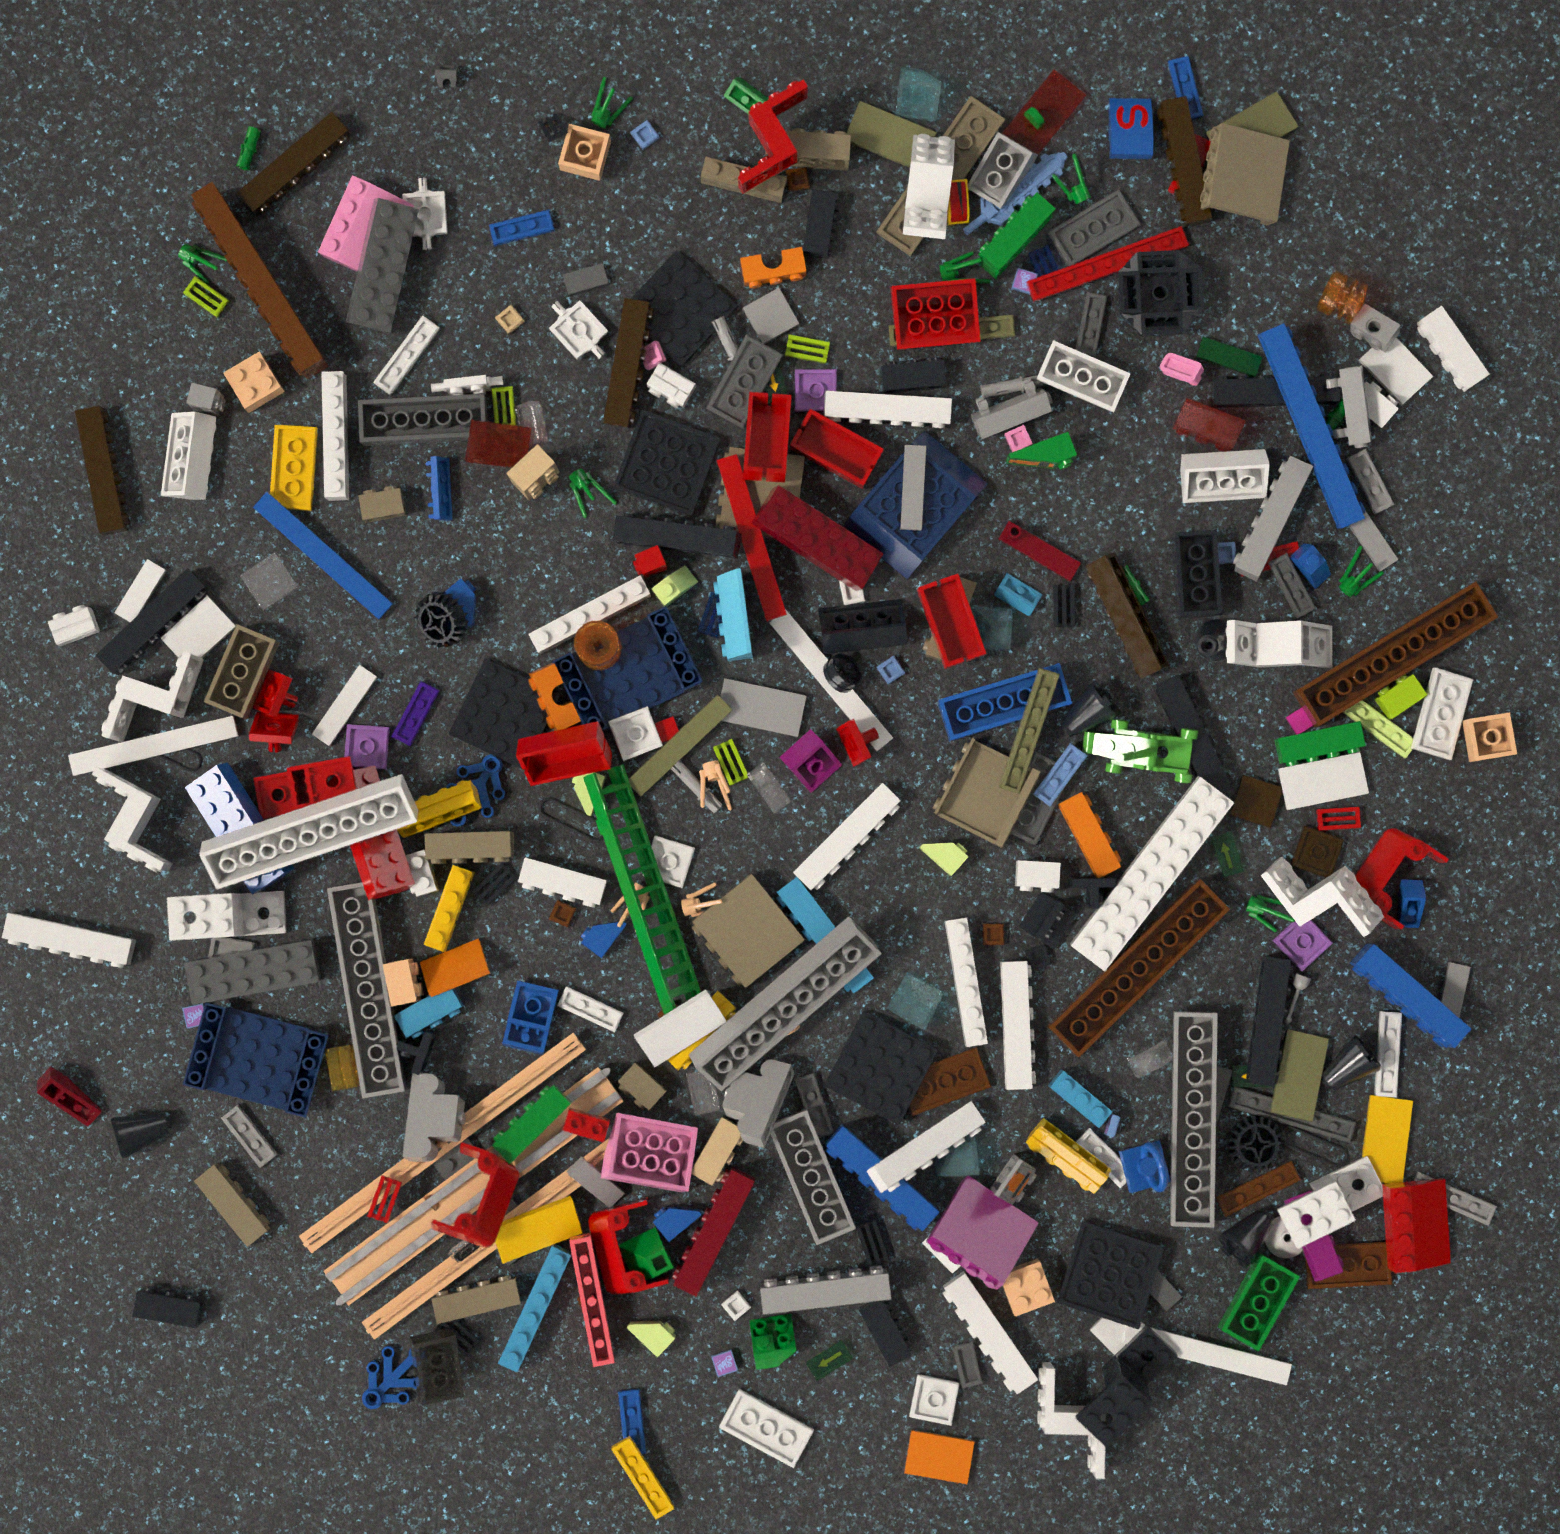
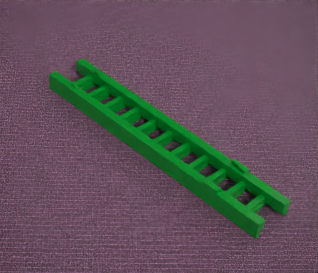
[583,764,701,1015]

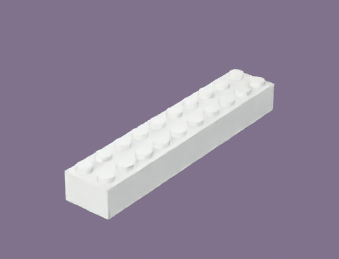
[199,774,418,889]
[1070,776,1234,971]

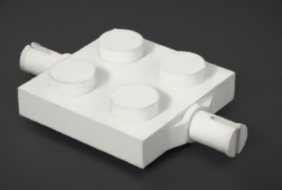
[402,178,448,250]
[549,301,608,360]
[431,375,503,395]

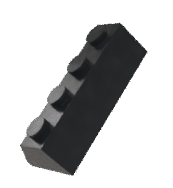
[818,599,907,654]

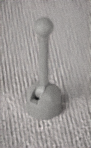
[1283,973,1311,1024]

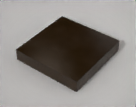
[1230,775,1283,828]
[1290,826,1344,878]

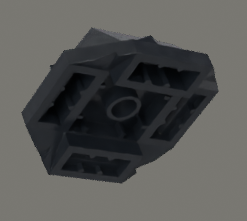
[1117,250,1205,337]

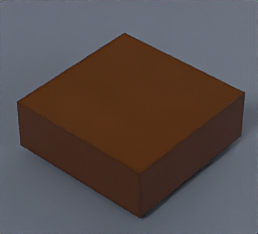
[786,167,810,192]
[549,900,577,928]
[982,924,1004,945]

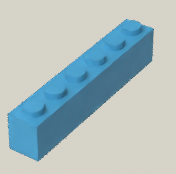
[776,877,873,993]
[498,1244,572,1372]

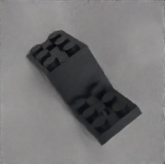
[1075,1325,1178,1448]

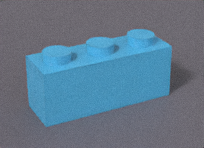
[394,988,464,1039]
[1048,1070,1112,1128]

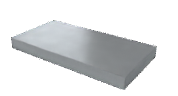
[721,678,806,737]

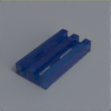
[1028,245,1059,277]
[697,592,723,638]

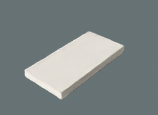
[1411,668,1473,760]
[1278,752,1369,810]
[634,990,727,1067]
[719,1389,814,1468]

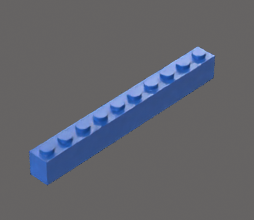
[1257,323,1365,529]

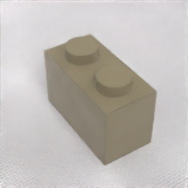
[358,486,407,523]
[618,1062,667,1110]

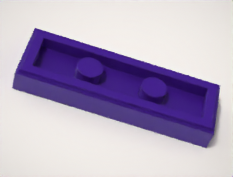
[391,681,440,747]

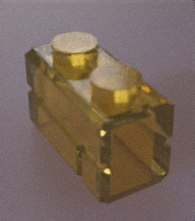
[325,1044,360,1091]

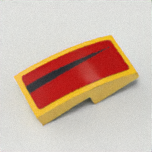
[947,179,969,225]

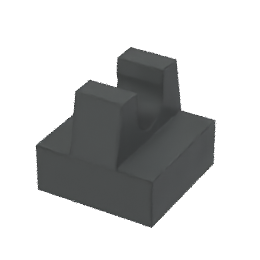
[435,65,459,87]

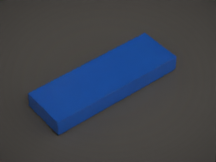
[1168,56,1204,120]
[489,210,555,246]
[618,1388,646,1454]

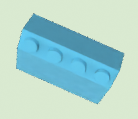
[713,568,753,661]

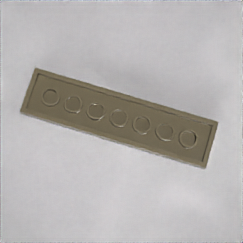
[876,96,1005,256]

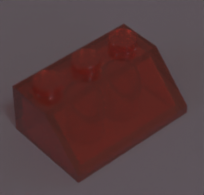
[1172,398,1246,452]

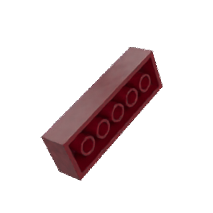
[752,485,883,591]
[672,1166,755,1297]

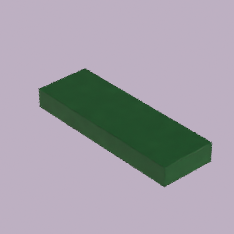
[1196,337,1262,378]

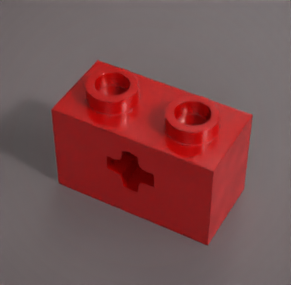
[633,545,667,579]
[562,1108,611,1142]

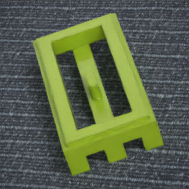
[183,276,230,318]
[785,335,830,364]
[492,386,517,431]
[713,739,749,786]

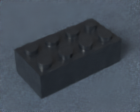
[1171,530,1222,619]

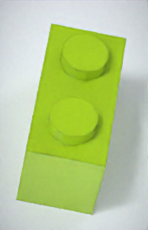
[1374,674,1427,720]

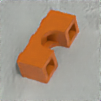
[740,247,806,289]
[528,663,581,731]

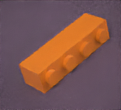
[1057,792,1122,879]

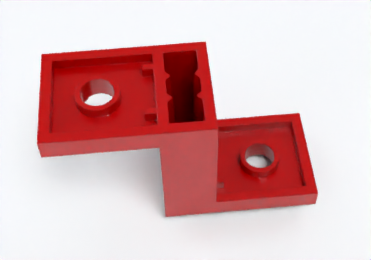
[738,79,808,194]
[253,756,357,819]

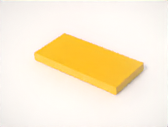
[270,425,318,511]
[1361,1095,1413,1183]
[495,1196,582,1263]

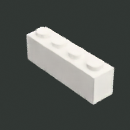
[1417,306,1489,392]
[518,858,607,908]

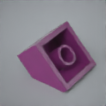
[779,729,842,793]

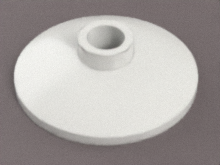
[1265,1216,1302,1258]

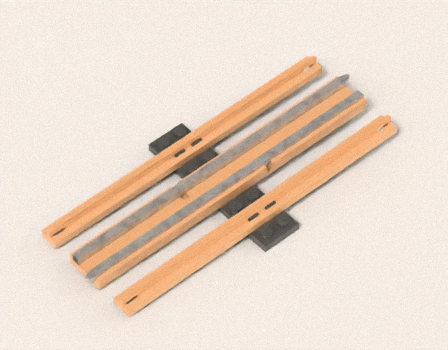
[299,1032,624,1339]

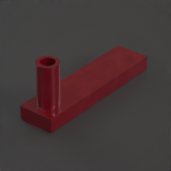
[998,521,1081,582]

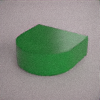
[1024,107,1044,130]

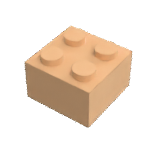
[558,124,611,181]
[223,352,285,413]
[1462,712,1517,762]
[383,959,424,1006]
[1003,1258,1055,1316]

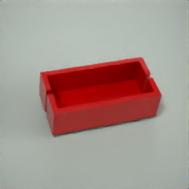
[743,392,791,483]
[790,409,884,489]
[917,574,986,669]
[516,721,612,786]

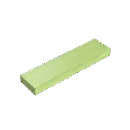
[1343,700,1413,759]

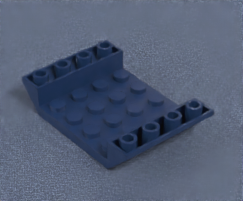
[843,430,988,579]
[552,606,703,732]
[183,1002,329,1118]

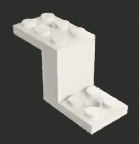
[903,134,955,239]
[1226,620,1332,668]
[101,651,204,742]
[92,767,173,872]
[1261,857,1384,937]
[167,891,287,940]
[1277,1156,1383,1249]
[1037,1362,1106,1479]

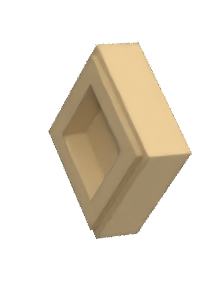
[495,305,525,335]

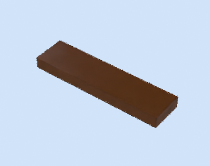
[1215,1160,1301,1217]

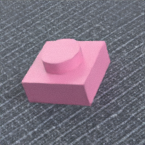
[643,341,666,370]
[1004,425,1033,452]

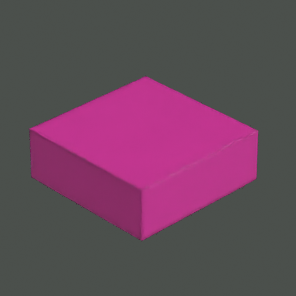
[1285,707,1313,735]

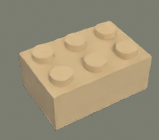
[507,444,559,501]

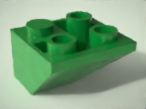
[618,1227,674,1280]
[749,1314,796,1370]

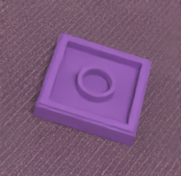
[795,369,837,412]
[344,724,390,770]
[1272,920,1332,972]

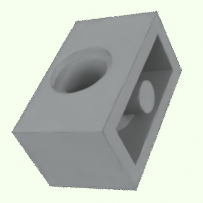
[1350,304,1400,353]
[186,383,226,416]

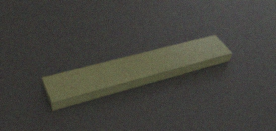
[888,315,1015,347]
[999,667,1060,794]
[628,694,732,796]

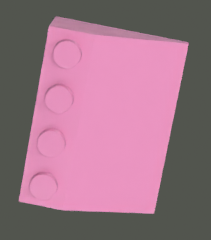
[318,176,414,271]
[601,1113,698,1192]

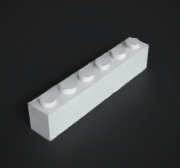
[322,371,349,501]
[824,391,952,428]
[529,575,651,655]
[793,783,900,890]
[2,913,136,968]
[945,918,988,1047]
[1000,961,1036,1090]
[867,1101,985,1193]
[943,1271,1038,1394]

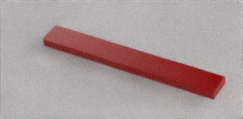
[1026,226,1189,302]
[717,454,787,622]

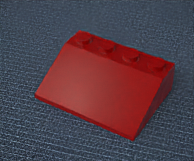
[890,278,981,350]
[1382,1178,1451,1273]

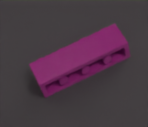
[1284,1191,1344,1282]

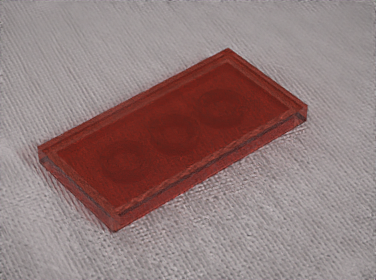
[1002,69,1086,155]

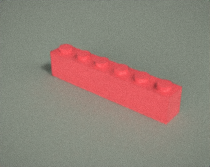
[569,1233,615,1367]

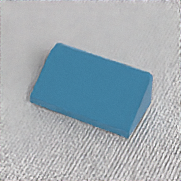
[994,573,1043,616]

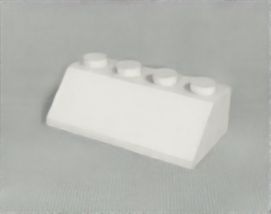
[1037,340,1130,413]
[161,412,216,500]
[1181,449,1269,503]

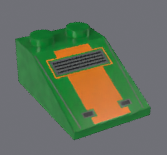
[1005,432,1077,470]

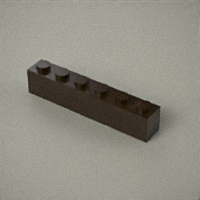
[1157,96,1212,227]
[237,111,351,216]
[603,298,654,429]
[75,406,130,536]
[1086,552,1170,679]

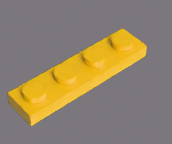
[611,1436,674,1519]

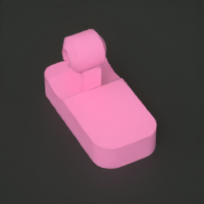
[1160,353,1204,386]

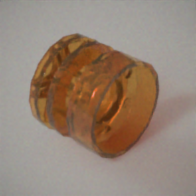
[1316,270,1368,325]
[574,621,622,670]

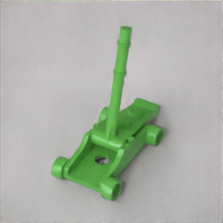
[1082,719,1198,783]

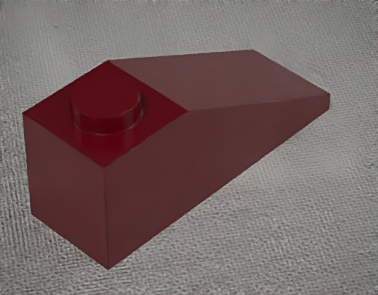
[37,1066,102,1127]

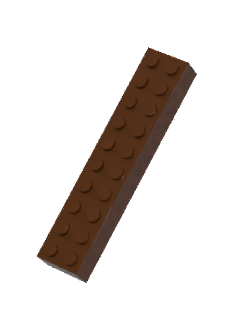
[191,182,329,379]
[1293,582,1498,728]
[1047,879,1230,1058]

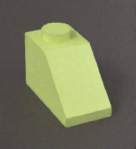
[652,566,698,607]
[572,773,606,817]
[919,843,968,876]
[627,1321,676,1357]

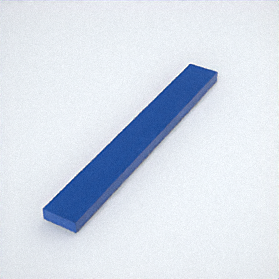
[253,492,393,620]

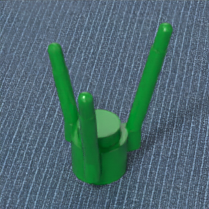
[591,77,633,129]
[1052,154,1091,204]
[178,243,227,284]
[939,251,991,283]
[569,468,617,518]
[1338,546,1384,598]
[1246,894,1295,932]

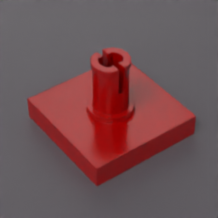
[253,669,298,717]
[249,712,299,752]
[836,719,879,767]

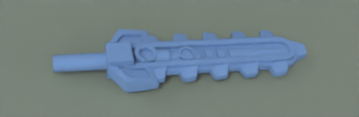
[963,152,1067,235]

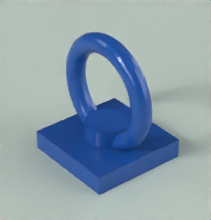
[1119,1140,1171,1193]

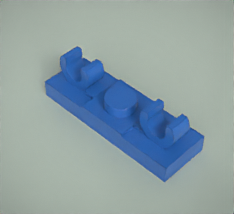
[426,456,452,521]

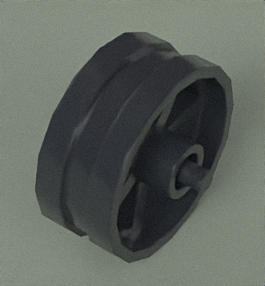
[823,653,862,693]

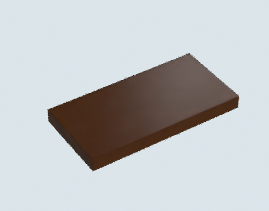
[909,1047,991,1116]
[1305,1241,1392,1289]

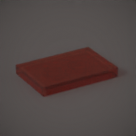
[465,419,532,468]

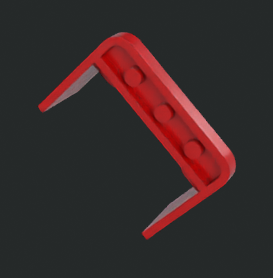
[1355,828,1449,929]
[431,1142,519,1247]
[588,1197,669,1294]

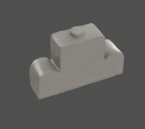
[722,1060,794,1148]
[403,1073,466,1162]

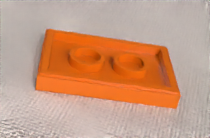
[420,939,490,997]
[904,1430,974,1484]

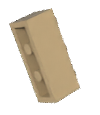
[691,1116,743,1185]

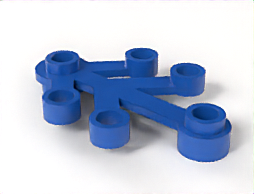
[446,754,505,827]
[362,1344,427,1409]

